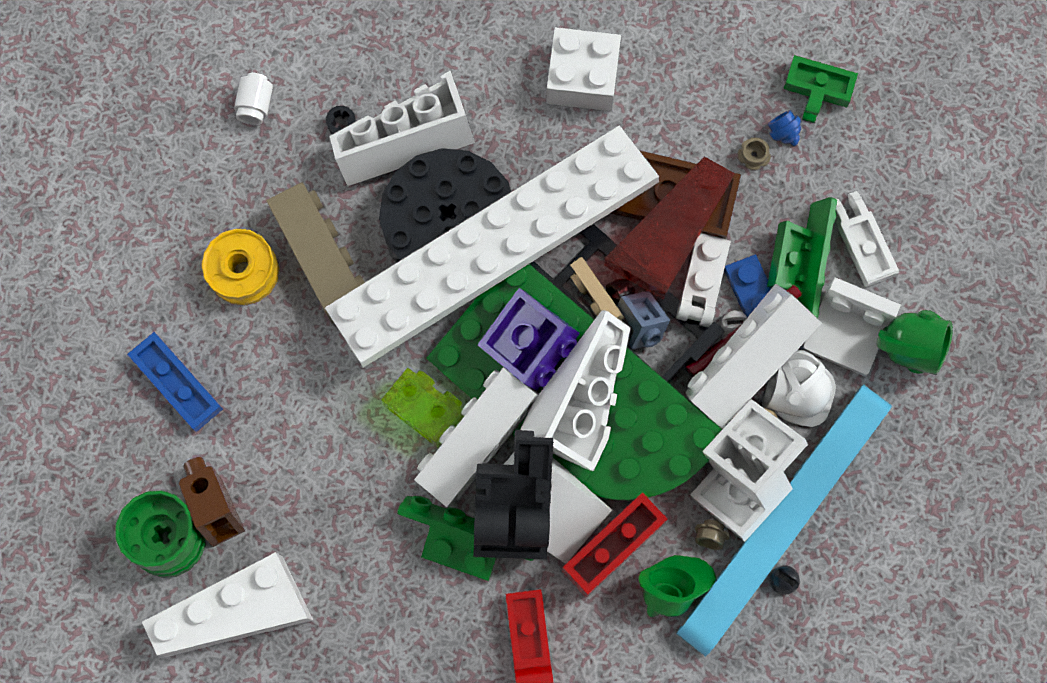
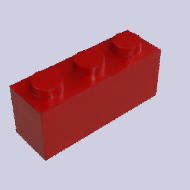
[562,492,668,598]

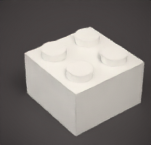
[546,27,621,111]

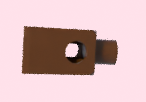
[179,457,245,547]

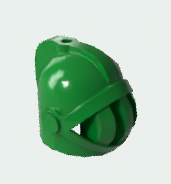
[876,310,953,375]

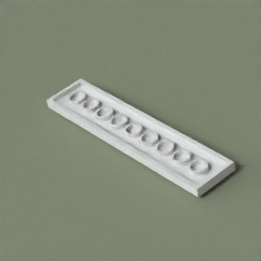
[325,126,659,368]

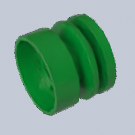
[115,490,206,578]

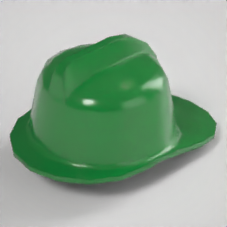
[638,555,716,618]

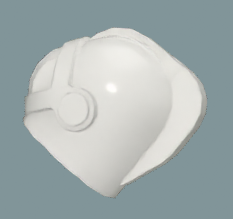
[762,350,836,427]

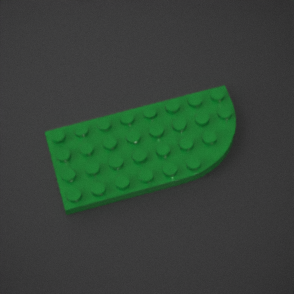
[426,264,723,500]

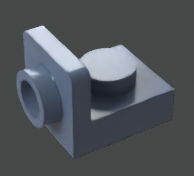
[617,291,670,349]

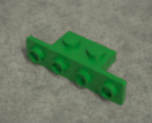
[767,197,837,319]
[397,496,534,581]

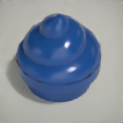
[768,110,801,146]

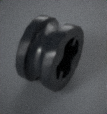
[326,105,357,135]

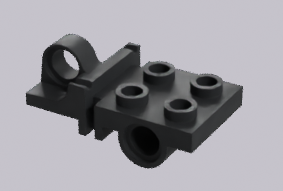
[473,430,554,560]

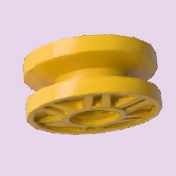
[202,229,280,305]

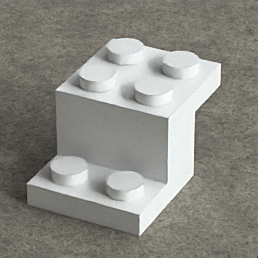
[690,399,808,542]

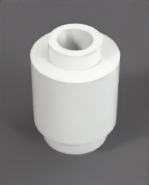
[234,73,273,125]

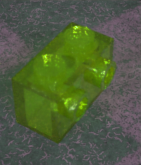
[381,368,464,448]

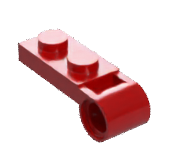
[505,589,554,683]

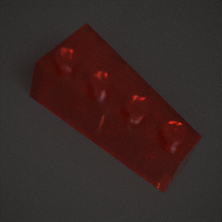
[604,156,735,300]

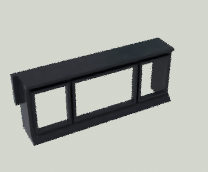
[530,224,724,383]

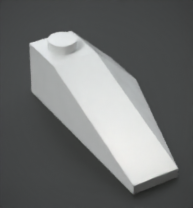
[520,310,630,471]

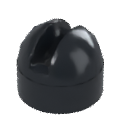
[606,278,635,306]
[770,565,800,595]

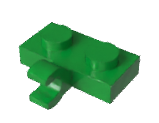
[784,55,858,123]

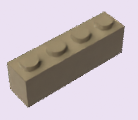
[266,182,365,324]

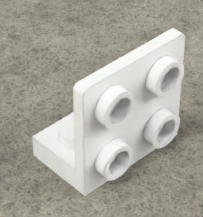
[803,277,901,376]

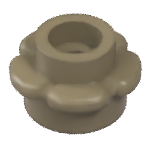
[738,138,771,170]
[695,519,730,550]

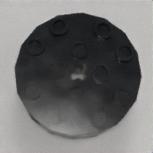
[379,148,512,263]

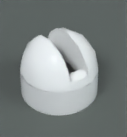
[721,310,747,336]

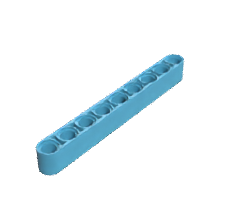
[676,384,892,657]

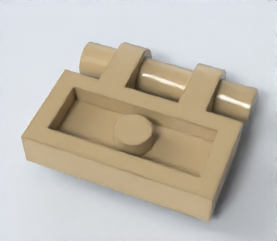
[570,257,624,322]

